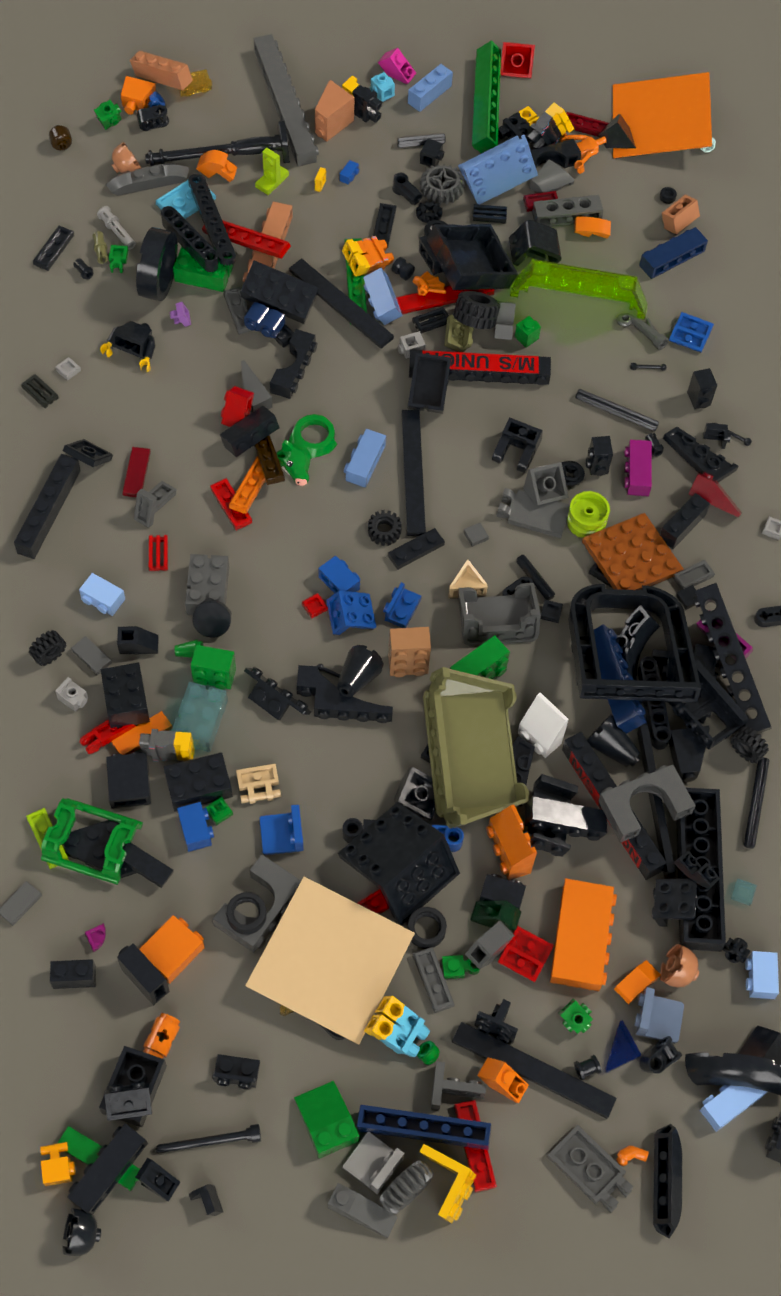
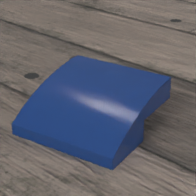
[669,312,714,353]

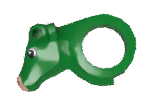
[276,414,337,486]

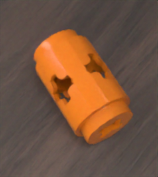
[143,1013,180,1059]

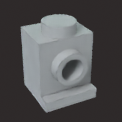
[398,331,426,359]
[55,677,88,712]

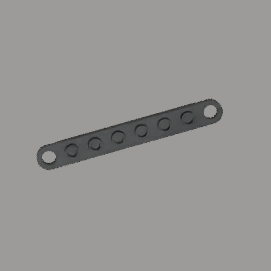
[188,174,236,266]

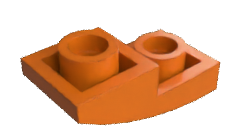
[574,217,611,239]

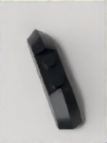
[653,1124,682,1239]

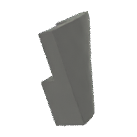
[530,160,574,193]

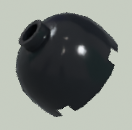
[63,1208,101,1256]

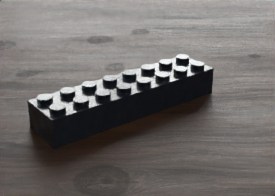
[676,787,726,952]

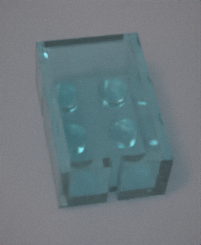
[172,681,228,752]

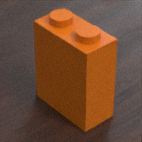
[139,915,204,984]

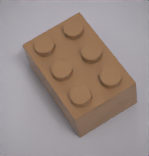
[388,627,431,677]

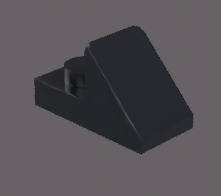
[135,1158,181,1202]

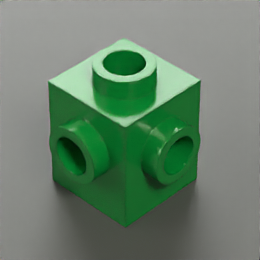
[94,100,122,130]
[558,999,593,1034]

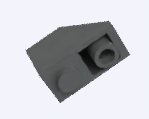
[465,920,515,969]

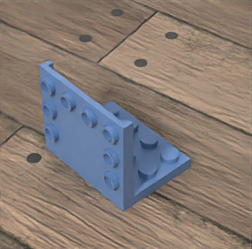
[458,135,538,205]

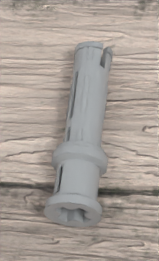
[97,206,136,250]

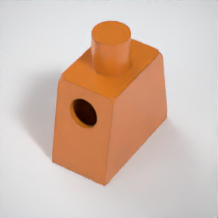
[121,76,156,115]

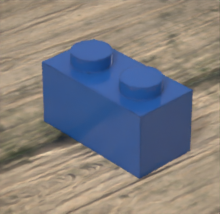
[339,160,359,185]

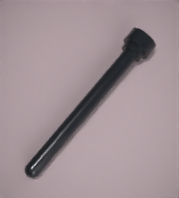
[156,1124,261,1153]

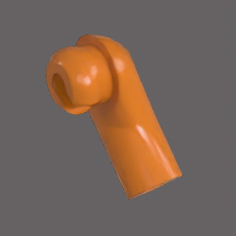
[616,1145,649,1166]

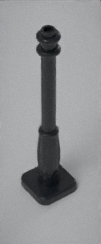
[145,120,290,166]

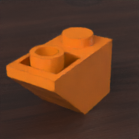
[477,1057,529,1103]

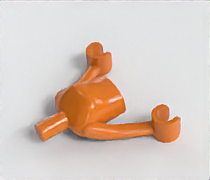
[559,133,607,174]

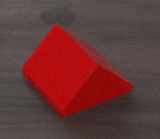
[500,42,535,78]

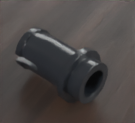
[73,258,94,279]
[645,433,664,456]

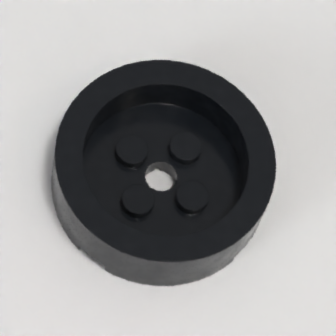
[136,227,178,301]

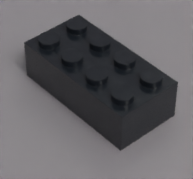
[240,260,318,324]

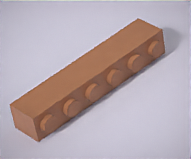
[243,202,293,282]

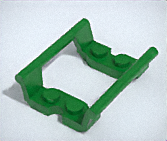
[41,798,143,885]

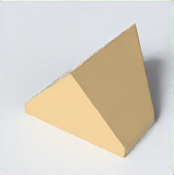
[449,559,488,598]

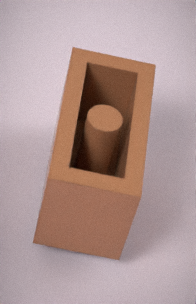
[662,194,700,235]

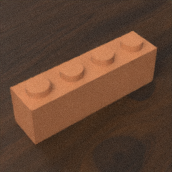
[130,51,193,90]

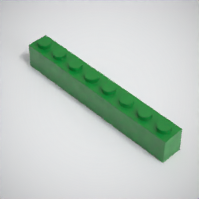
[472,40,501,154]

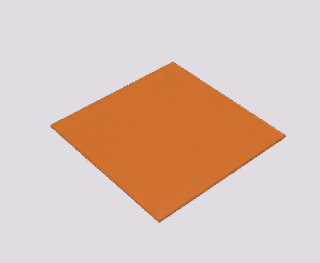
[613,72,712,158]

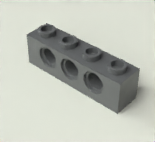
[532,195,603,227]

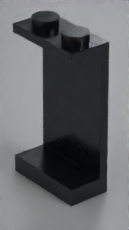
[527,774,578,857]

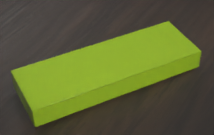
[26,808,69,869]

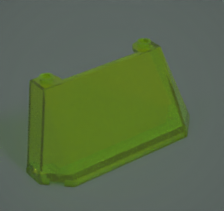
[510,259,648,319]

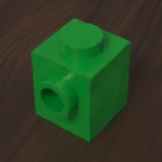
[515,316,541,348]

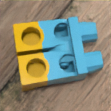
[364,995,430,1057]

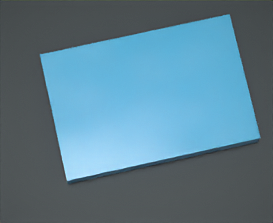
[156,180,216,219]

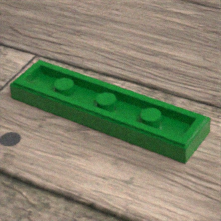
[57,1126,140,1191]

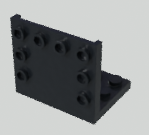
[338,802,460,926]

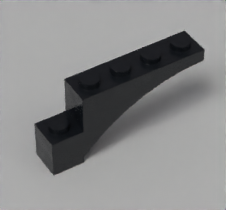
[297,665,393,723]

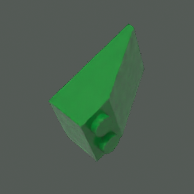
[294,1081,359,1159]

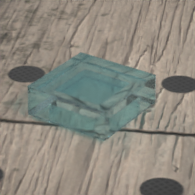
[731,879,757,906]

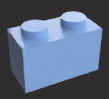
[79,573,125,616]
[745,951,779,999]

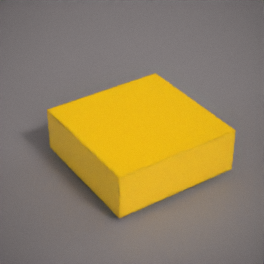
[315,167,326,192]

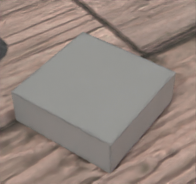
[55,357,81,381]
[762,516,781,540]

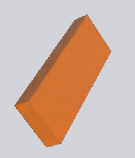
[111,711,173,755]

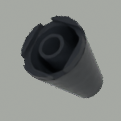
[337,645,384,697]
[587,714,640,767]

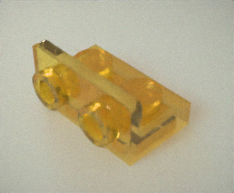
[178,69,212,97]

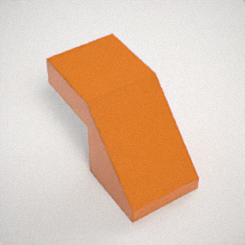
[614,960,661,1004]

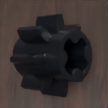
[722,938,751,963]

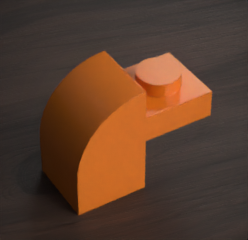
[196,150,237,182]

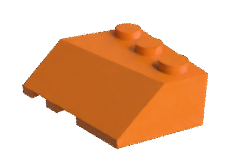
[486,805,537,880]

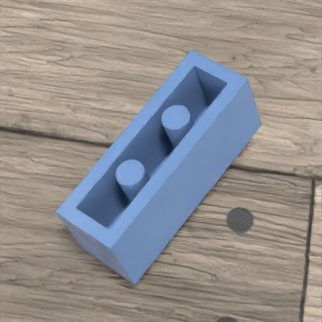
[408,64,453,112]
[363,268,403,325]
[344,429,386,488]

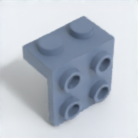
[634,987,684,1044]

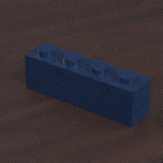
[639,227,708,279]

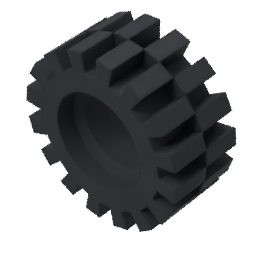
[368,510,401,546]
[29,630,67,666]
[731,726,769,763]

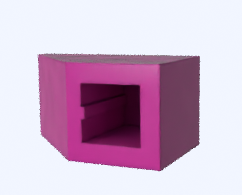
[378,48,416,84]

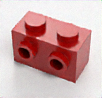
[221,386,254,427]

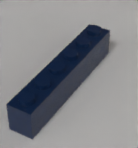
[594,624,646,734]
[357,1104,492,1150]

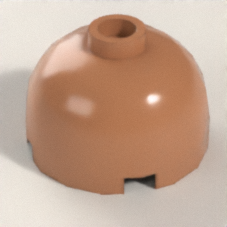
[112,142,141,174]
[660,944,699,987]

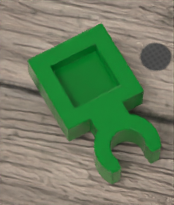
[109,245,129,273]
[442,955,479,979]

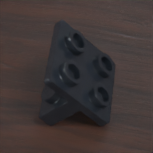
[474,999,518,1044]

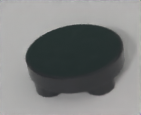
[193,598,232,638]

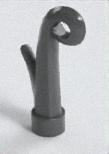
[616,313,669,350]

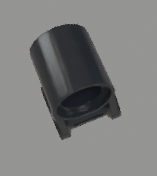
[136,105,169,131]
[639,1036,682,1074]

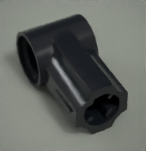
[392,172,423,205]

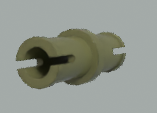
[92,231,108,264]

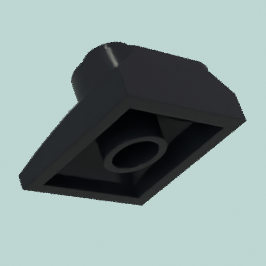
[394,767,436,821]

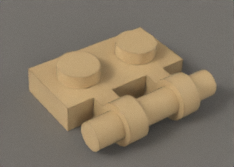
[236,764,281,804]

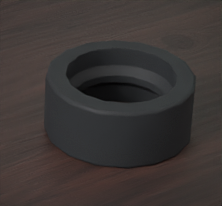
[226,892,266,935]
[407,907,447,949]

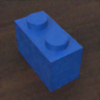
[318,556,360,594]
[177,802,214,852]

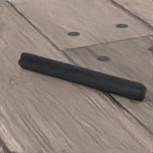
[576,389,659,431]
[744,757,769,849]

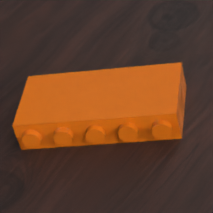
[550,878,617,991]

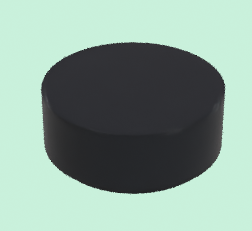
[660,187,677,204]

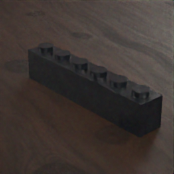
[14,454,81,559]

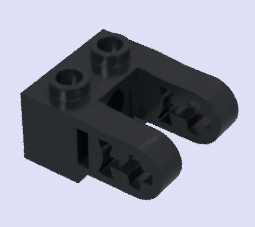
[492,417,543,473]

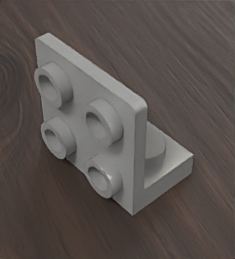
[343,1132,404,1195]

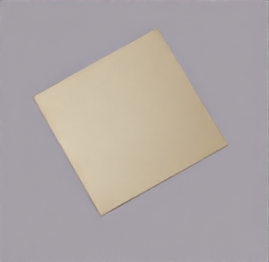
[245,877,415,1045]

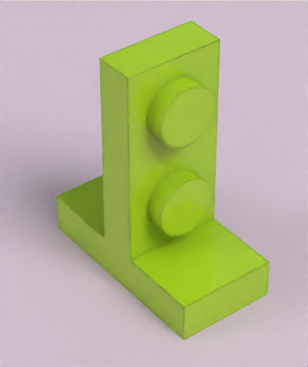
[255,148,289,195]

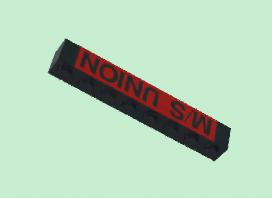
[409,350,551,385]
[562,732,667,880]

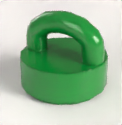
[417,1041,440,1065]

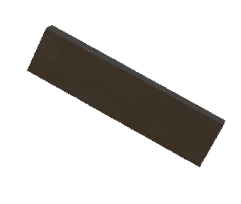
[254,435,285,485]

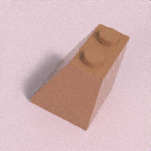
[315,80,354,142]

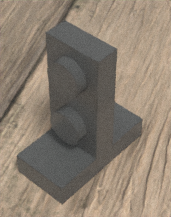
[134,481,177,528]
[431,1061,486,1110]

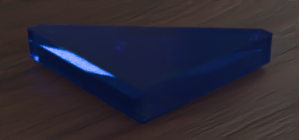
[605,1020,642,1074]

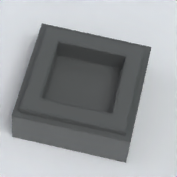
[464,523,489,547]

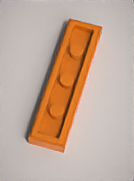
[229,457,265,514]

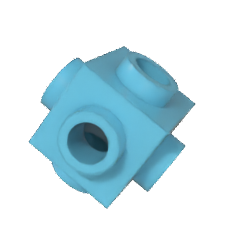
[370,72,395,102]

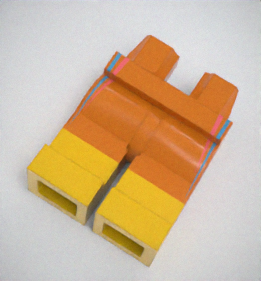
[342,236,394,277]

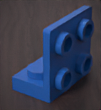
[326,591,376,635]
[260,804,304,855]

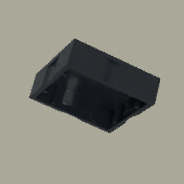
[426,224,518,290]

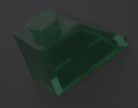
[470,900,521,930]

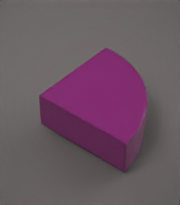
[84,923,106,952]

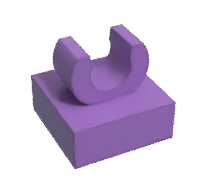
[170,302,191,327]

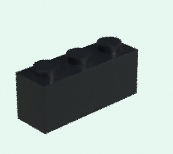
[219,406,280,457]
[660,493,710,549]

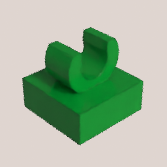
[205,797,233,826]

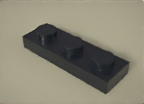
[388,528,445,570]

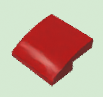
[498,926,554,982]

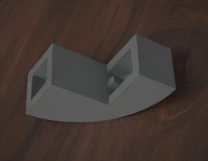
[494,301,516,340]

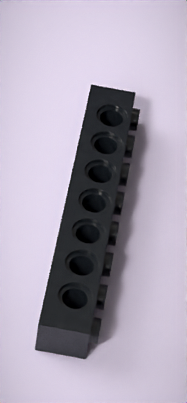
[693,583,772,734]

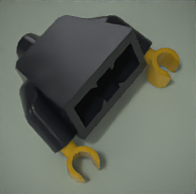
[100,321,155,372]

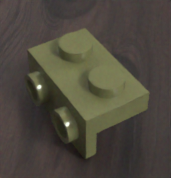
[444,314,474,352]

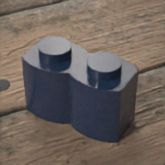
[244,302,285,338]

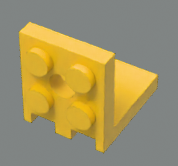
[420,1144,476,1224]

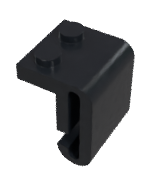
[509,220,562,266]

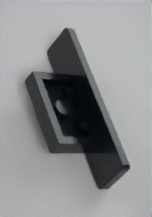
[244,667,312,720]

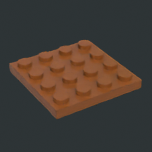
[582,513,684,590]

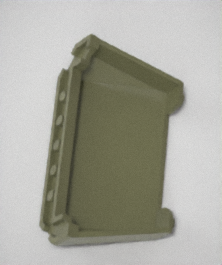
[423,667,529,829]

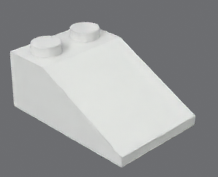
[518,693,569,758]

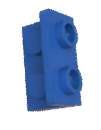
[383,582,422,628]

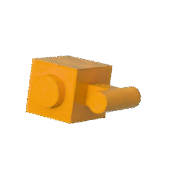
[40,1142,76,1186]

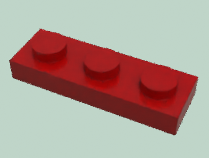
[210,478,252,531]

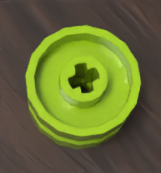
[567,491,610,538]

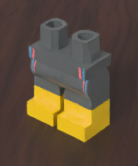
[139,729,195,762]

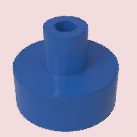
[148,91,165,107]

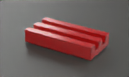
[149,535,168,571]

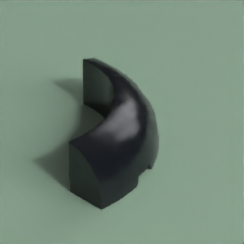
[615,605,660,704]
[685,1052,781,1096]

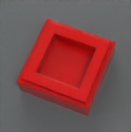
[302,593,328,619]

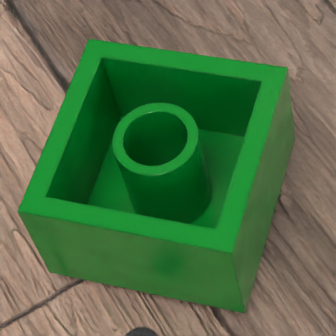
[191,645,236,690]

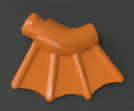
[413,271,446,296]

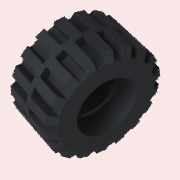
[453,291,500,329]

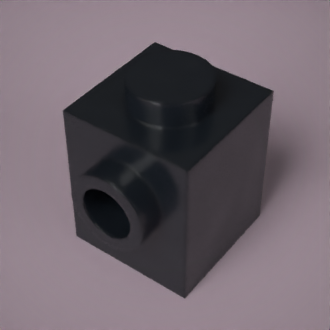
[420,138,445,167]

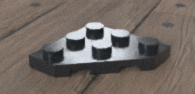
[64,820,137,879]

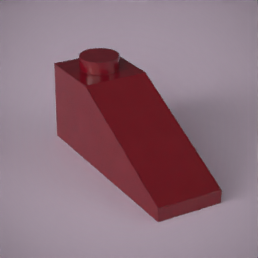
[689,472,742,517]

